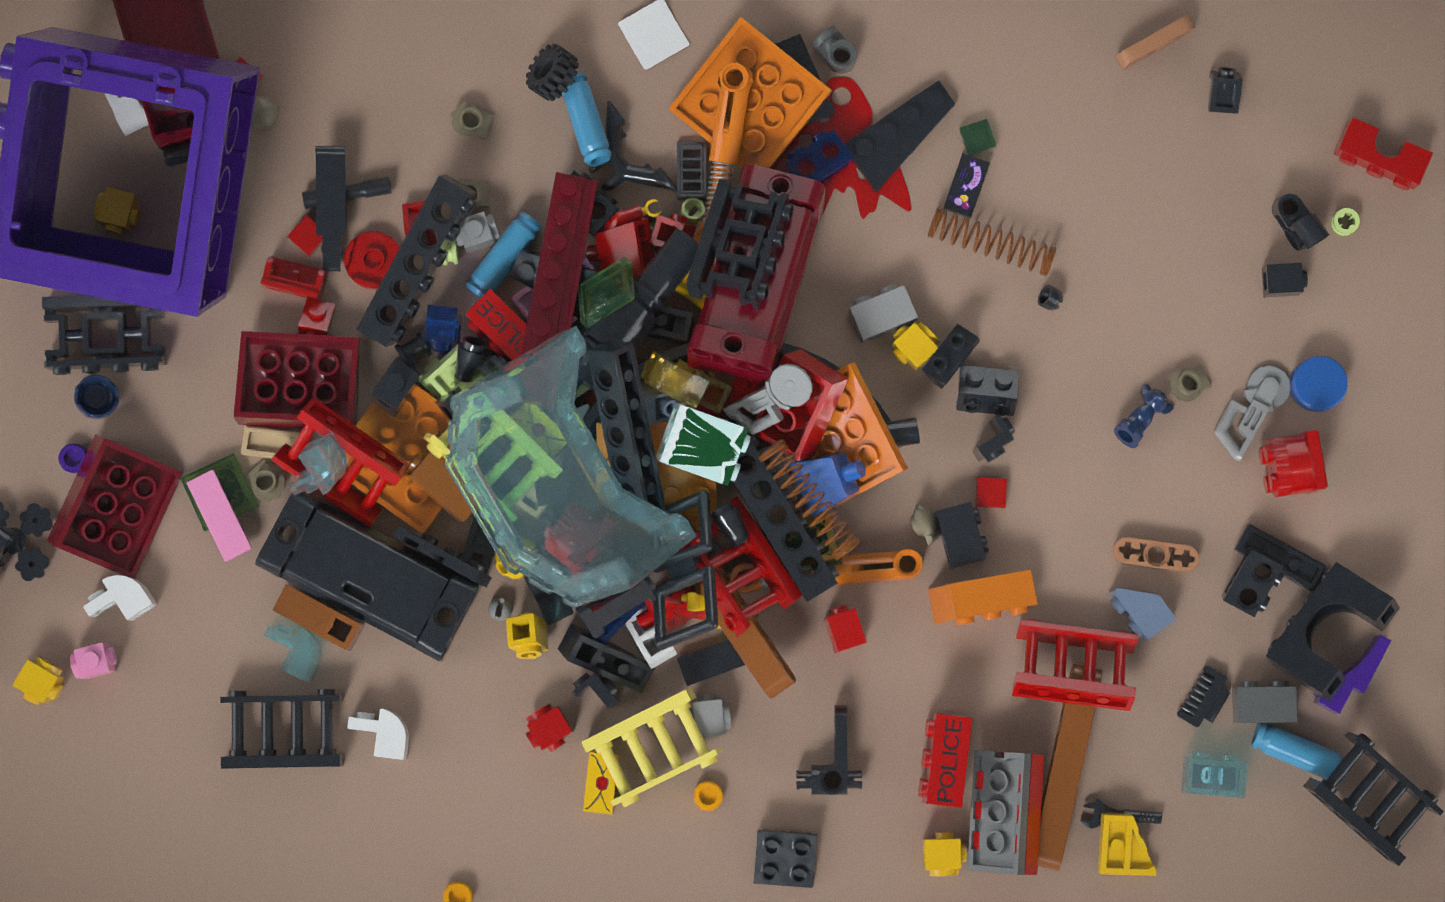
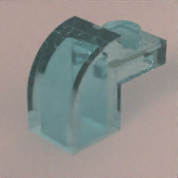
[288,432,347,496]
[264,623,322,683]

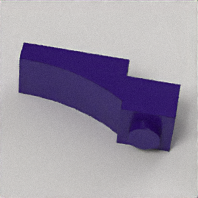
[1313,635,1392,714]

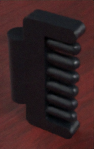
[1177,666,1230,727]

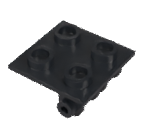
[754,829,817,888]

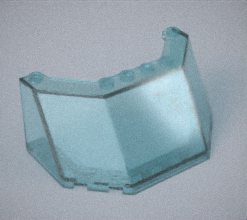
[445,326,696,608]

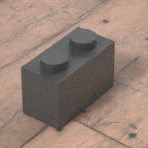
[1232,681,1297,723]

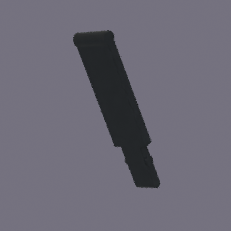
[315,146,347,271]

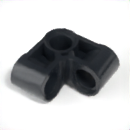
[1272,194,1330,251]

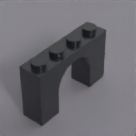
[1266,562,1400,702]

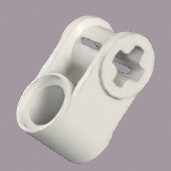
[105,93,149,136]

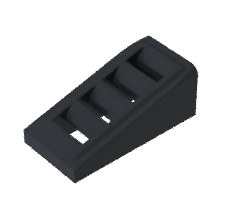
[677,142,707,200]

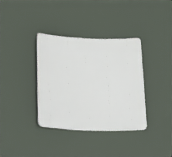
[618,0,689,70]

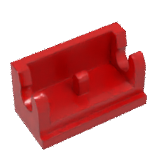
[260,256,329,301]

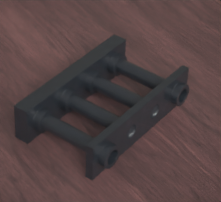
[220,689,344,769]
[1303,732,1444,866]

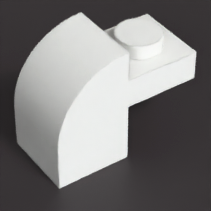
[83,575,157,621]
[623,606,677,669]
[347,709,409,760]

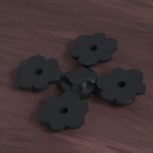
[0,501,53,581]

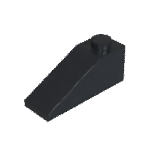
[557,623,655,693]

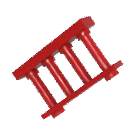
[272,397,409,527]
[673,496,802,638]
[1012,619,1138,711]

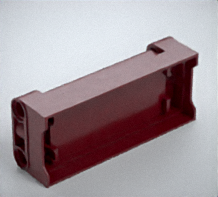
[112,0,220,150]
[687,164,826,387]

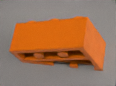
[928,570,1038,625]

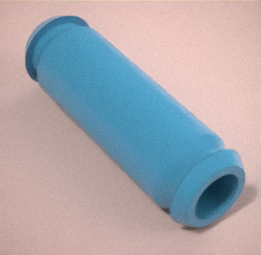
[562,71,612,166]
[466,212,542,299]
[1251,723,1347,783]

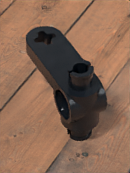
[796,705,862,795]

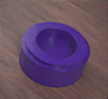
[58,443,87,474]

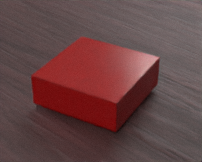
[287,215,322,257]
[975,477,1007,509]

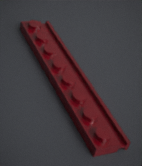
[513,172,598,408]

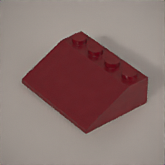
[233,331,360,428]
[46,434,183,579]

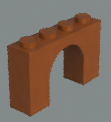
[405,387,512,522]

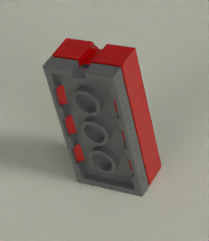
[967,750,1044,875]

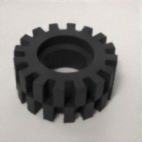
[526,43,579,101]

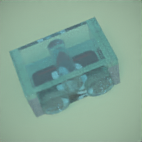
[1181,751,1248,798]

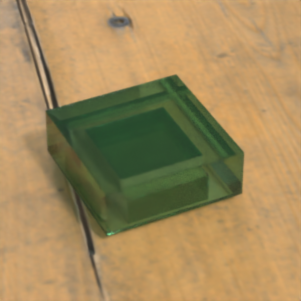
[959,119,996,156]

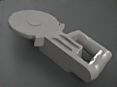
[723,364,813,435]
[1214,366,1291,462]

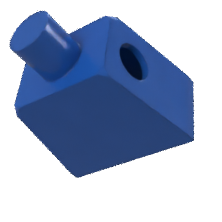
[790,452,866,518]

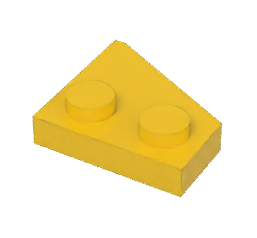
[1098,813,1157,876]

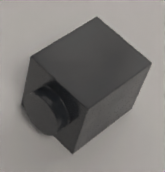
[1261,263,1308,298]

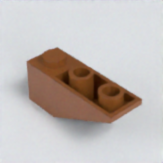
[273,584,365,651]

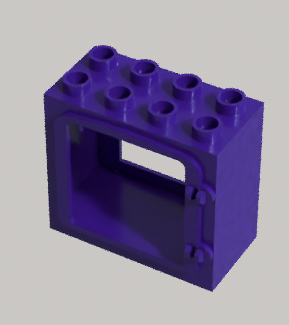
[0,27,260,317]

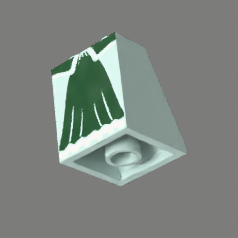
[656,402,751,486]

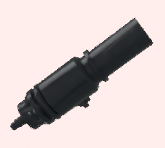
[560,229,698,400]

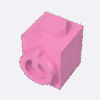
[70,642,117,679]

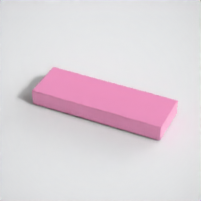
[186,470,253,562]

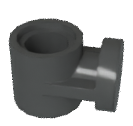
[812,25,857,74]

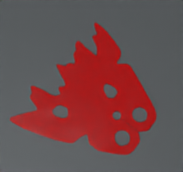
[771,77,911,219]

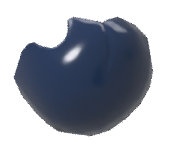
[74,374,119,420]

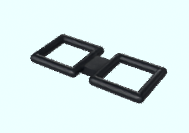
[648,490,719,650]

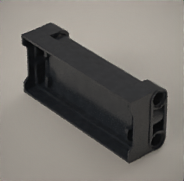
[255,489,482,662]

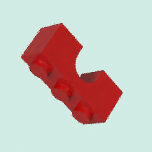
[1333,117,1433,190]
[824,605,867,653]

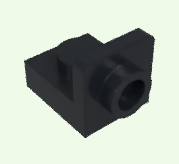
[1208,67,1243,114]

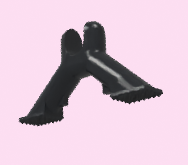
[589,101,676,192]

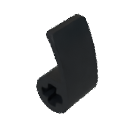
[524,562,574,625]

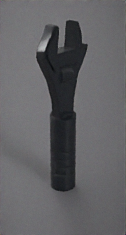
[1080,798,1162,829]

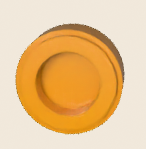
[693,781,723,811]
[443,881,473,902]

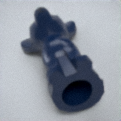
[1114,384,1174,448]

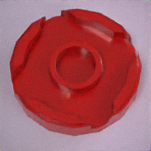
[344,231,400,290]

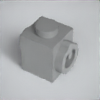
[456,211,500,253]
[689,694,732,737]

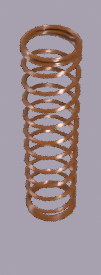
[928,207,1057,277]
[758,439,860,560]

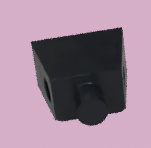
[370,355,427,418]

